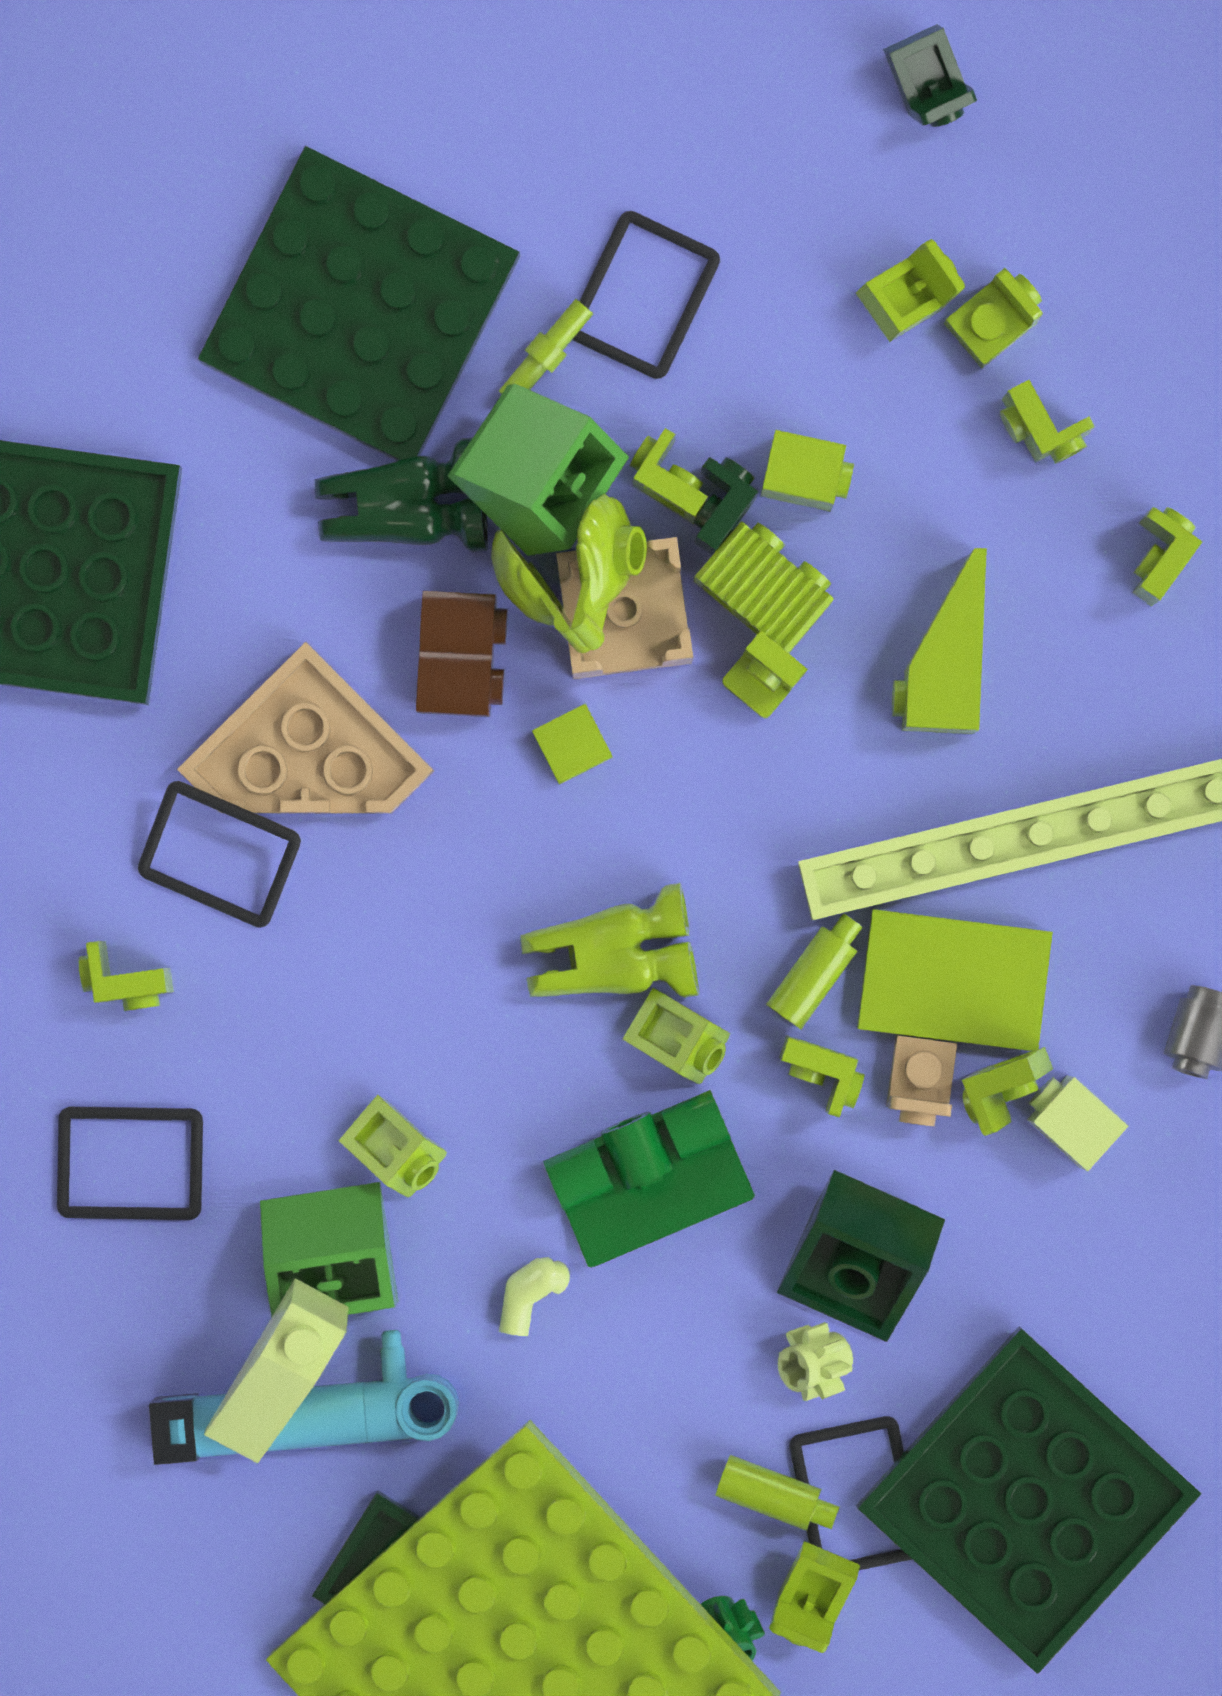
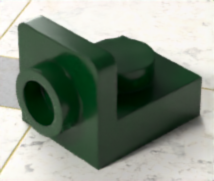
[693,457,758,555]

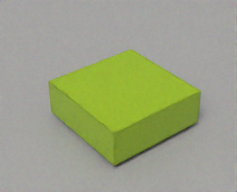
[532,703,613,785]

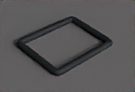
[573,211,720,379]
[138,781,301,928]
[57,1107,203,1220]
[790,1416,912,1570]

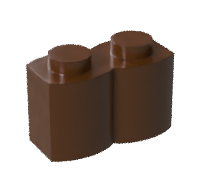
[416,591,508,717]

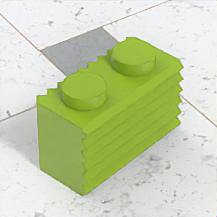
[693,521,834,654]

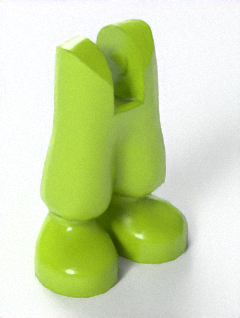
[520,883,699,998]

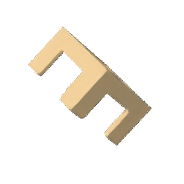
[556,537,693,679]

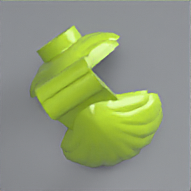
[491,494,647,653]

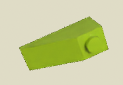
[892,548,987,734]

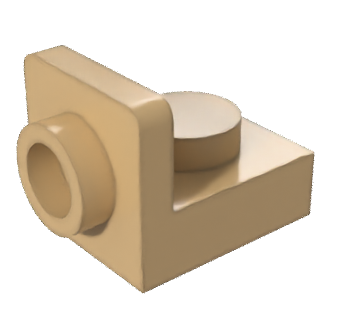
[886,1035,957,1126]

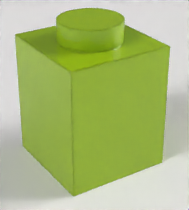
[760,430,854,512]

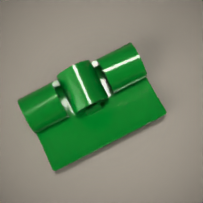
[543,1090,755,1268]

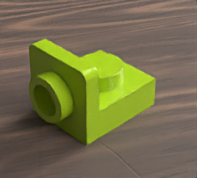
[944,268,1043,369]
[629,428,708,524]
[1132,507,1203,607]
[722,630,808,719]
[622,987,730,1084]
[779,1035,865,1118]
[962,1047,1053,1136]
[338,1094,447,1198]

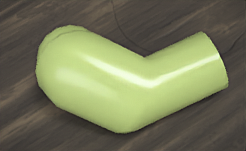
[499,1257,570,1336]

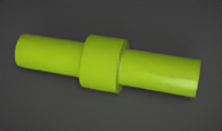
[498,298,593,394]

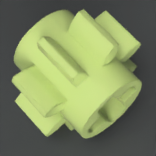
[778,1322,853,1401]

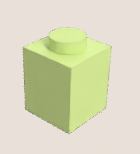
[1027,1075,1129,1171]

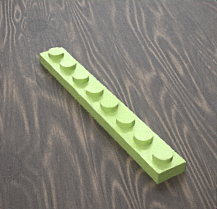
[798,759,1222,920]

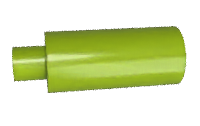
[766,913,863,1030]
[715,1454,840,1531]

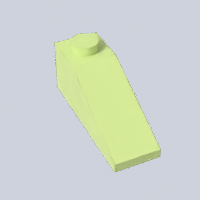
[204,1278,349,1463]

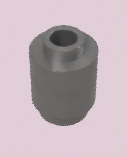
[1164,985,1222,1079]

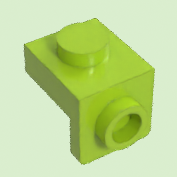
[856,239,965,342]
[1000,380,1095,464]
[79,941,174,1011]
[769,1541,860,1653]

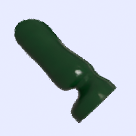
[315,437,488,552]

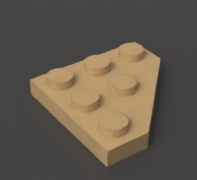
[177,642,434,814]

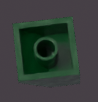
[777,1170,945,1342]

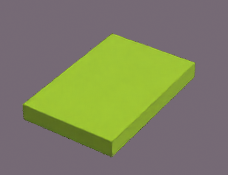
[857,909,1053,1051]

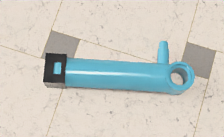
[149,1330,459,1465]

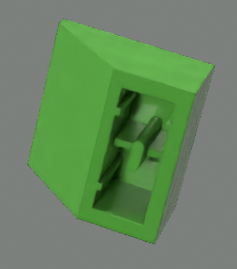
[448,383,629,556]
[260,1182,399,1318]

